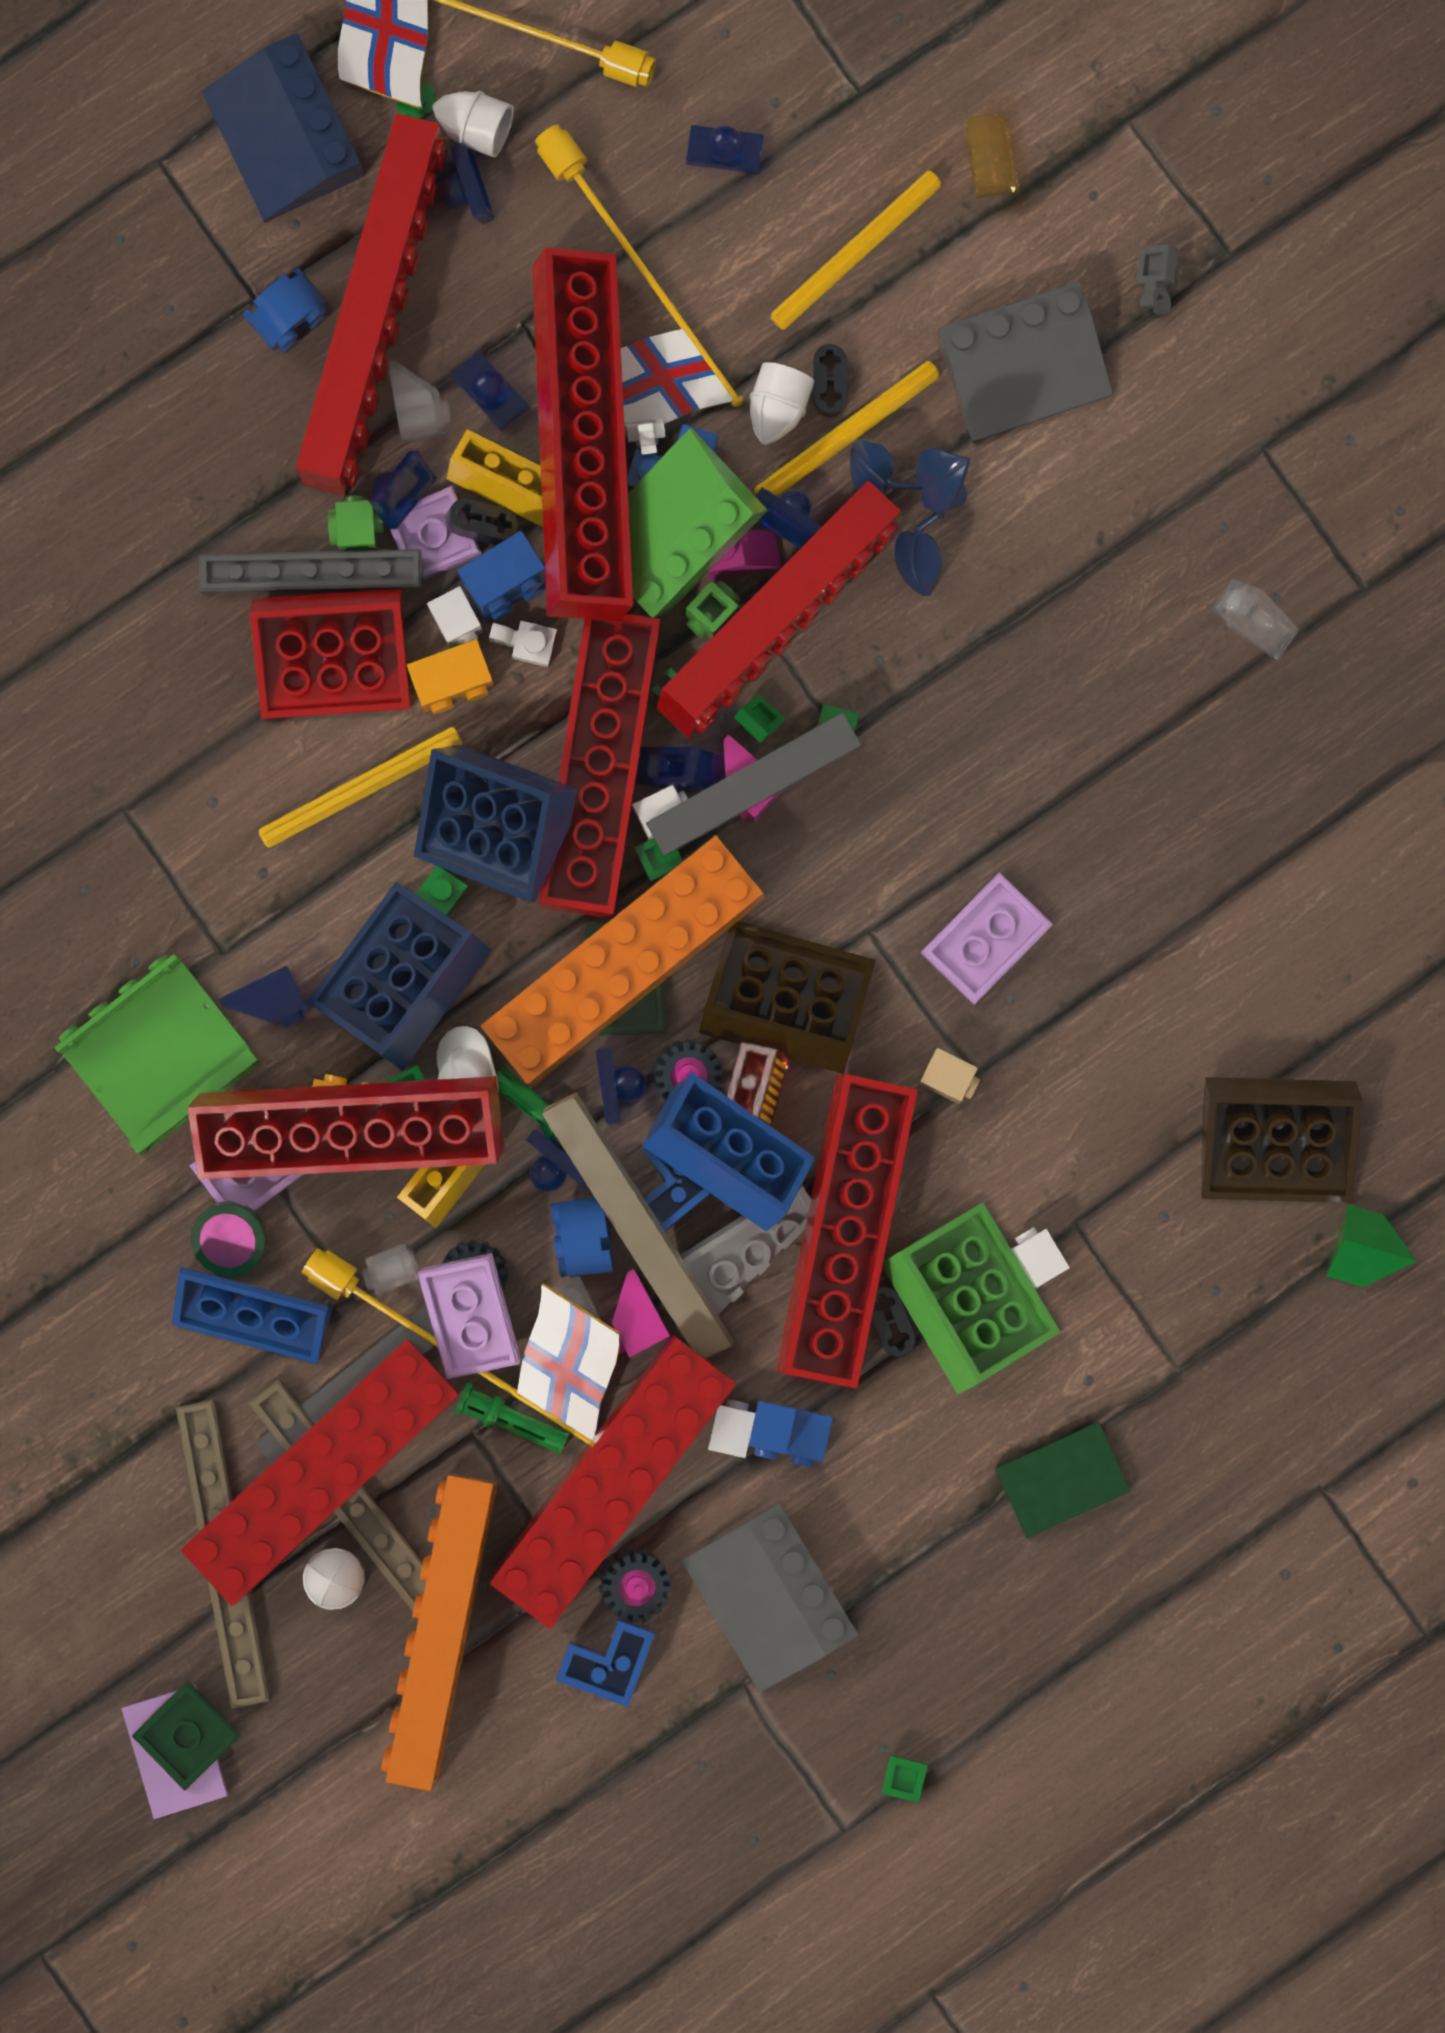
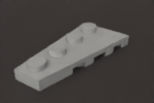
[680,1185,811,1317]

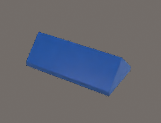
[172,1267,333,1364]

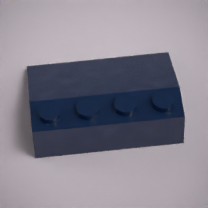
[202,33,364,223]
[414,745,577,903]
[307,882,492,1071]

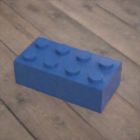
[642,1072,815,1231]

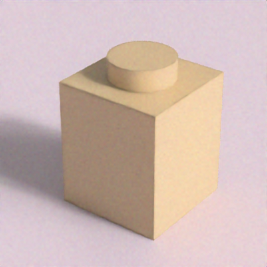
[919,1048,980,1104]

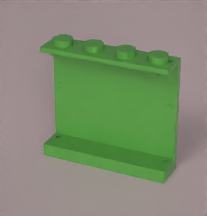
[54,954,262,1156]

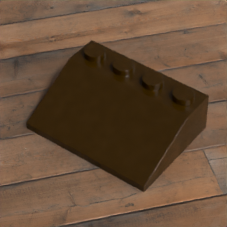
[699,921,876,1074]
[1201,1077,1362,1203]

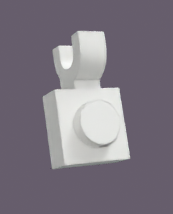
[626,419,666,455]
[489,621,557,667]

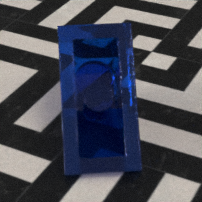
[636,746,724,793]
[219,965,310,1028]

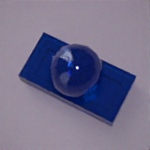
[686,125,764,174]
[438,143,495,225]
[451,351,528,431]
[369,451,437,529]
[755,487,822,549]
[596,1047,646,1126]
[526,1130,588,1192]

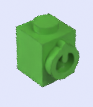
[328,495,384,551]
[686,580,743,639]

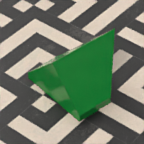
[1326,1204,1417,1288]

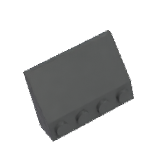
[936,281,1113,443]
[681,1502,859,1692]

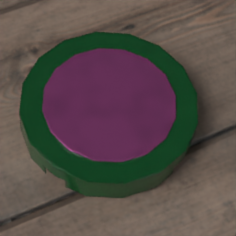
[191,1201,267,1277]

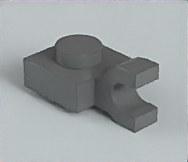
[1136,244,1178,315]

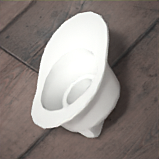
[437,1026,499,1092]

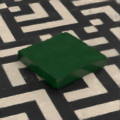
[132,1680,241,1791]

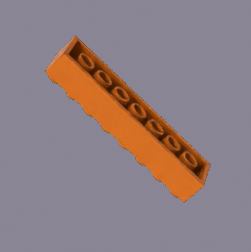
[480,835,765,1088]
[381,1473,498,1791]

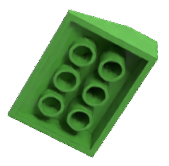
[628,428,768,618]
[882,1202,1061,1394]

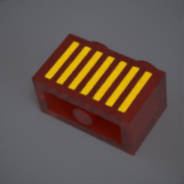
[727,1042,790,1127]

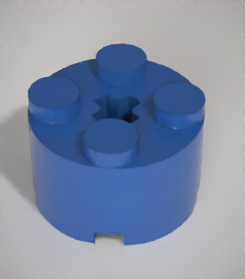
[243,267,329,354]
[551,1197,614,1277]

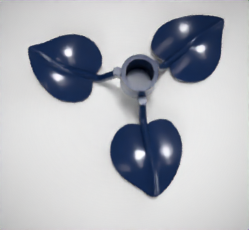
[850,439,970,596]

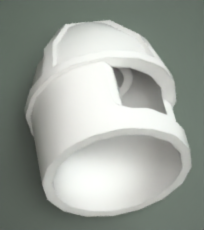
[432,91,514,157]
[749,362,814,445]
[303,1548,365,1610]

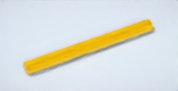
[771,170,941,330]
[755,361,940,504]
[258,727,463,848]

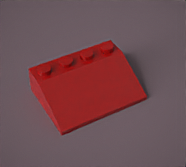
[249,589,410,719]

